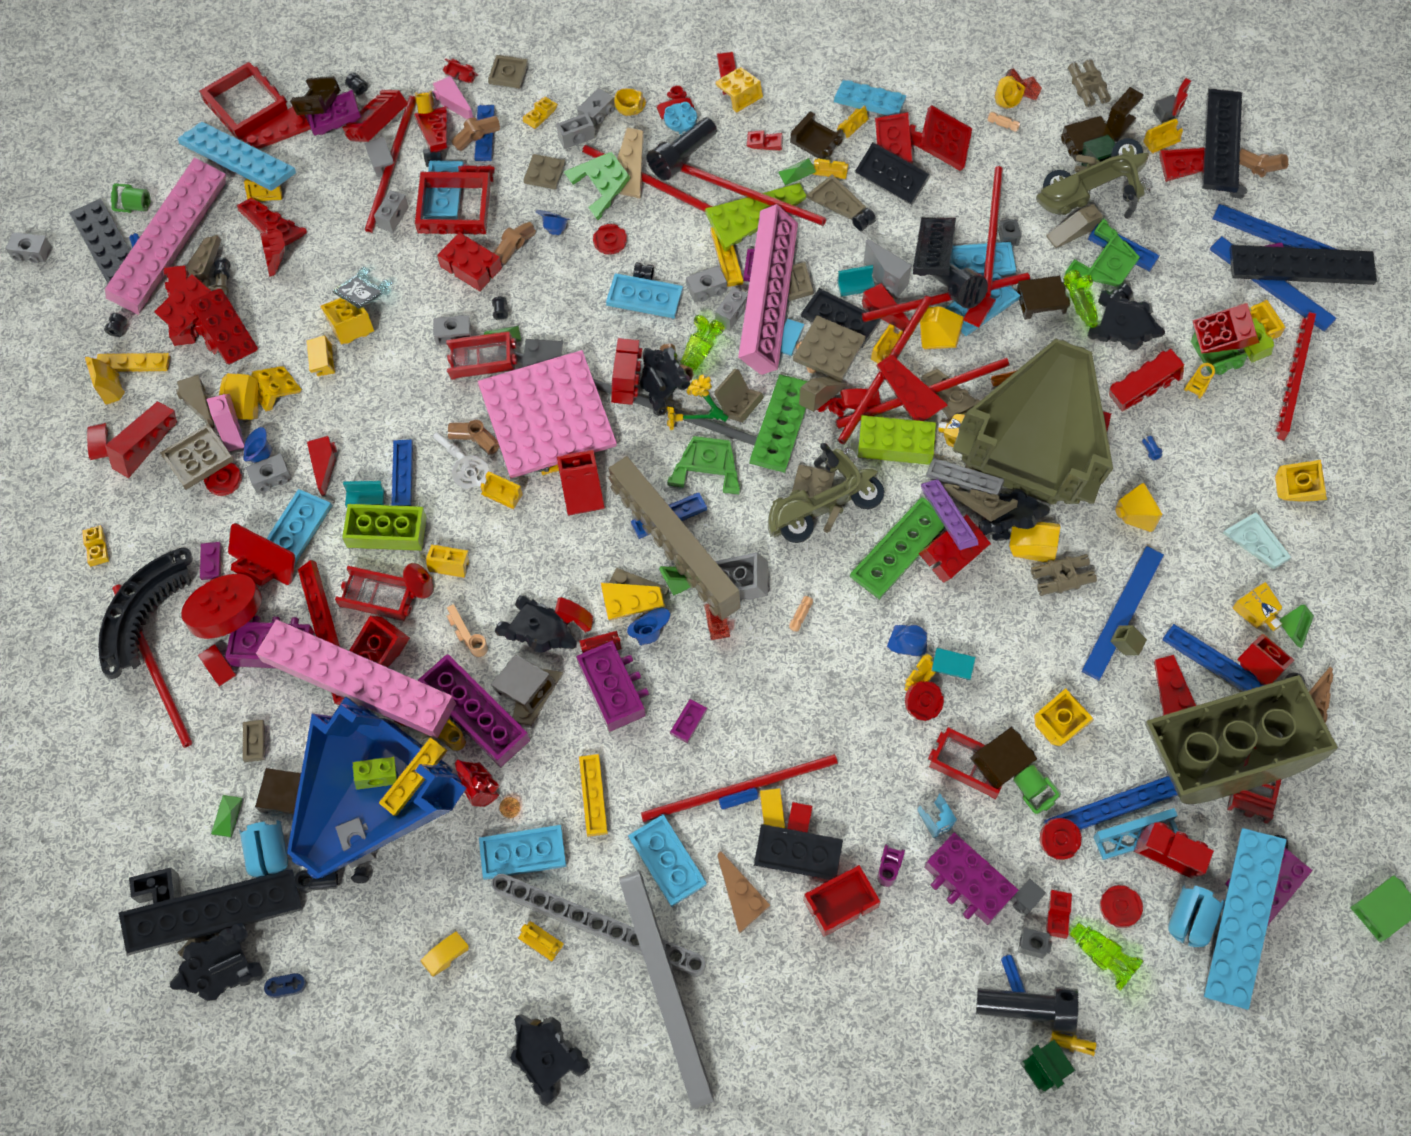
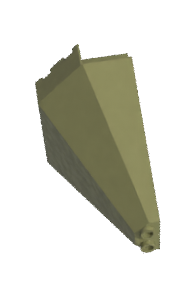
[952,339,1113,504]

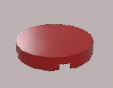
[593,224,627,255]
[204,463,242,496]
[905,680,944,721]
[1039,818,1082,860]
[1100,885,1143,928]

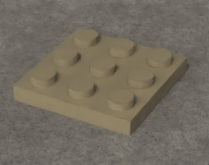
[793,316,866,382]
[160,424,234,490]

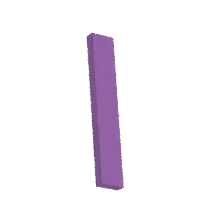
[921,479,978,550]

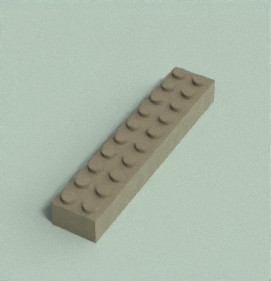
[608,456,741,620]

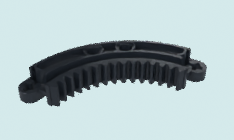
[98,547,193,679]

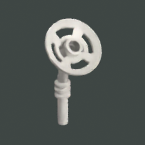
[433,432,489,489]

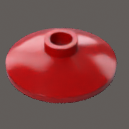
[403,563,433,599]

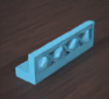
[1093,808,1179,860]

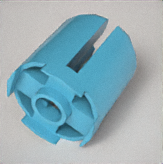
[239,820,288,878]
[1168,885,1225,948]

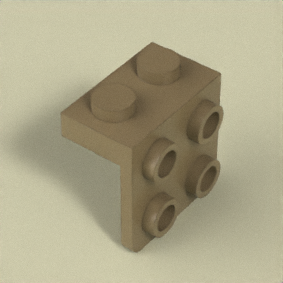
[714,369,764,423]

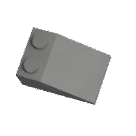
[863,239,912,299]
[715,552,768,600]

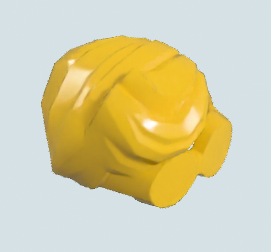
[994,76,1025,109]
[614,88,646,116]

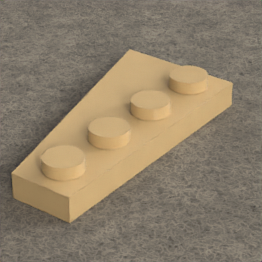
[617,127,644,199]

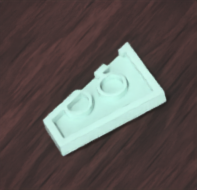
[1223,512,1291,569]

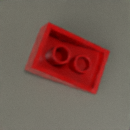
[349,615,410,668]

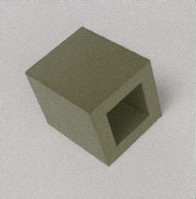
[1110,625,1147,656]

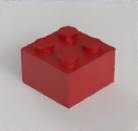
[1237,634,1294,685]

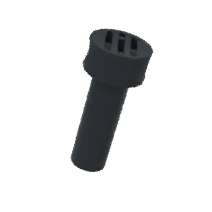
[647,117,717,181]
[931,263,988,309]
[976,987,1079,1034]

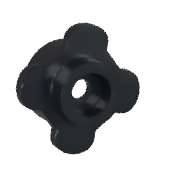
[992,529,1011,541]

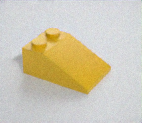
[320,297,374,345]

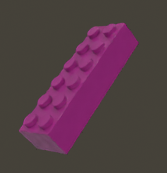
[418,653,530,768]

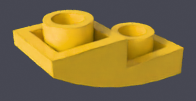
[523,96,558,129]
[82,525,109,567]
[760,788,785,828]
[420,931,469,977]

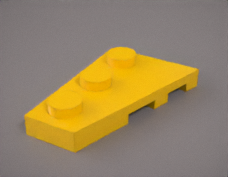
[601,583,665,620]

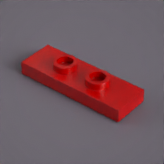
[717,52,736,95]

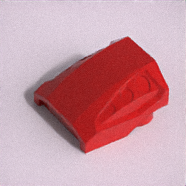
[260,226,285,277]
[454,759,499,807]

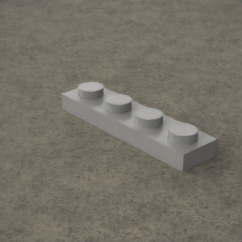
[926,458,1004,496]

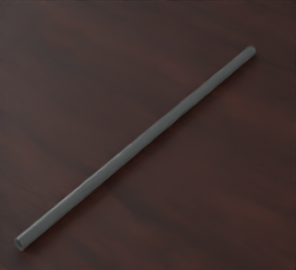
[497,346,777,453]

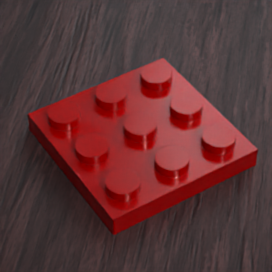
[919,105,973,171]

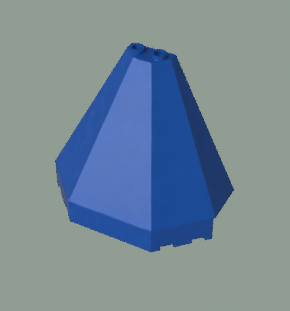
[287,697,466,879]

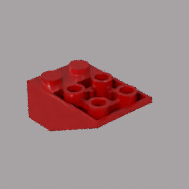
[1192,303,1259,354]
[557,450,605,516]

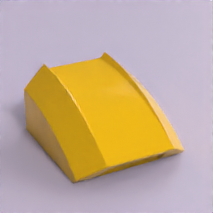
[85,357,125,405]
[219,373,259,419]
[1275,460,1327,501]
[1009,522,1061,563]
[1034,688,1094,746]

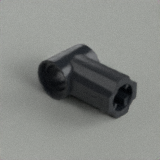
[294,870,338,893]

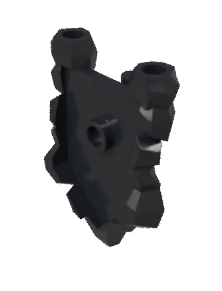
[1087,290,1165,350]
[640,347,690,416]
[978,489,1050,535]
[495,595,577,653]
[170,923,265,1001]
[508,1014,591,1106]

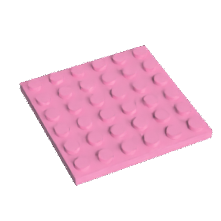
[478,350,617,479]

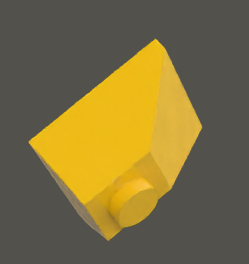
[920,306,964,349]
[1115,483,1163,532]

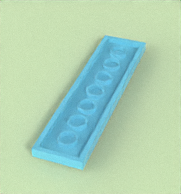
[177,122,296,191]
[1204,828,1287,1010]

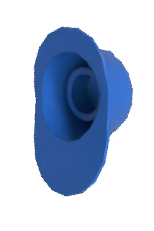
[535,210,571,235]
[243,427,272,463]
[627,608,670,646]
[887,625,927,656]

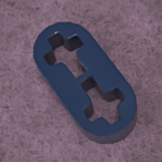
[264,973,307,998]

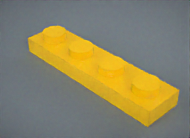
[710,227,743,287]
[97,353,170,372]
[379,737,448,816]
[579,754,608,837]

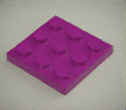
[308,90,361,136]

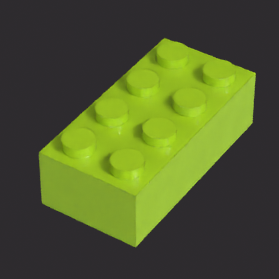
[857,415,936,465]
[342,504,427,551]

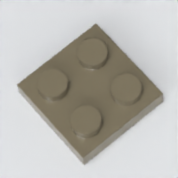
[488,55,528,89]
[523,154,566,190]
[792,464,835,498]

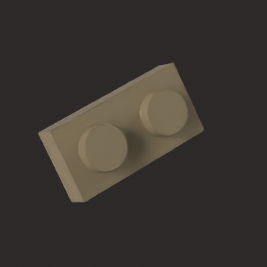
[243,720,265,762]

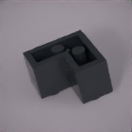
[129,867,181,904]

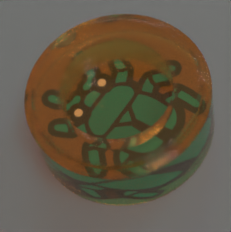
[499,797,520,819]

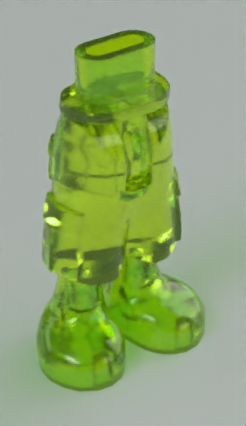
[1063,270,1098,328]
[680,315,725,372]
[1069,922,1144,991]

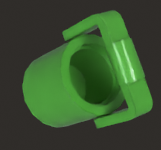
[111,183,151,213]
[1013,765,1061,814]

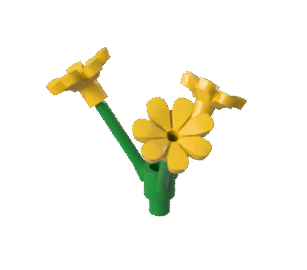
[667,375,729,430]

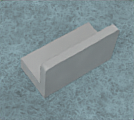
[364,137,394,178]

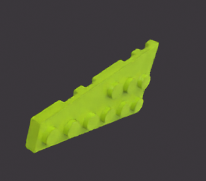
[705,183,806,252]

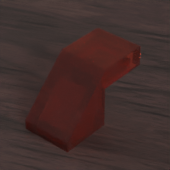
[1005,68,1042,100]
[704,604,730,640]

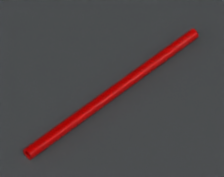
[364,96,416,232]
[582,145,713,212]
[681,163,826,226]
[984,166,1003,297]
[862,272,1030,322]
[837,296,933,445]
[835,358,1010,429]
[112,584,193,748]
[640,754,838,822]

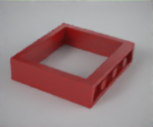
[199,62,288,140]
[415,172,491,235]

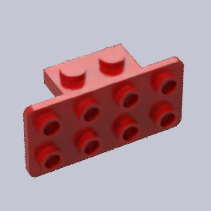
[190,288,258,365]
[228,523,295,586]

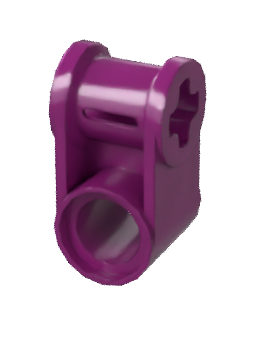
[877,844,905,887]

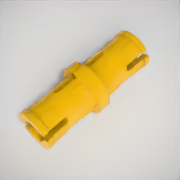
[1050,1031,1097,1057]

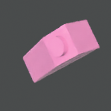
[432,76,473,119]
[207,394,245,452]

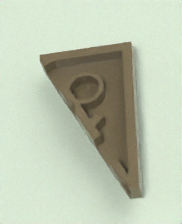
[944,483,1018,521]

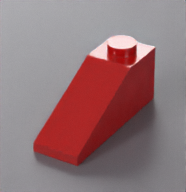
[862,283,909,331]
[307,436,338,496]

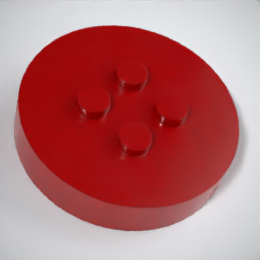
[181,574,262,639]

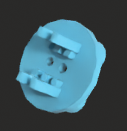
[664,102,697,134]

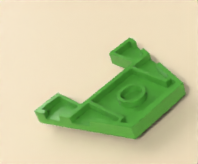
[564,151,631,220]
[1065,219,1140,287]
[667,436,740,495]

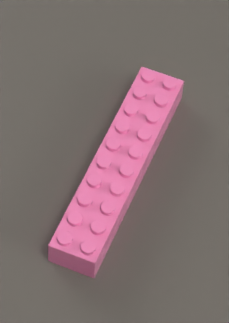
[105,157,226,315]
[738,204,798,375]
[256,619,456,739]

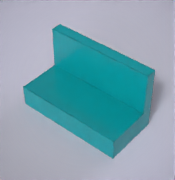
[837,265,875,297]
[343,481,385,508]
[931,648,976,680]

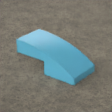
[780,319,805,356]

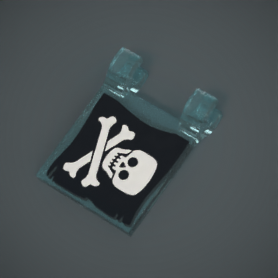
[332,266,392,309]

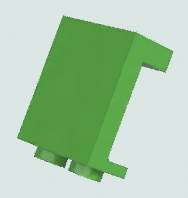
[1190,332,1248,375]
[1350,875,1411,942]

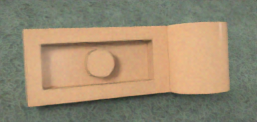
[446,604,488,657]

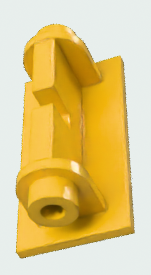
[837,106,869,139]
[813,158,849,179]
[904,654,936,691]
[518,921,564,962]

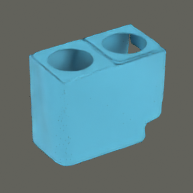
[917,793,957,838]

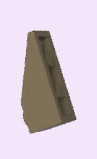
[1046,204,1103,249]
[176,375,215,428]
[799,377,846,412]

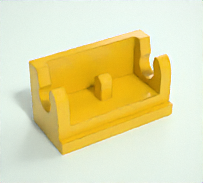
[1143,118,1183,154]
[1250,300,1286,339]
[871,324,903,363]
[306,335,335,376]
[480,471,523,510]
[426,544,469,578]

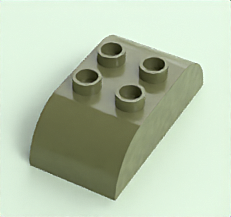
[1145,675,1338,804]

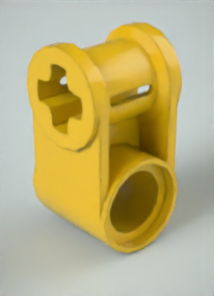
[415,90,434,114]
[1184,363,1215,399]
[438,718,466,751]

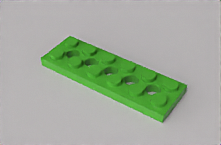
[749,374,808,473]
[850,497,945,600]

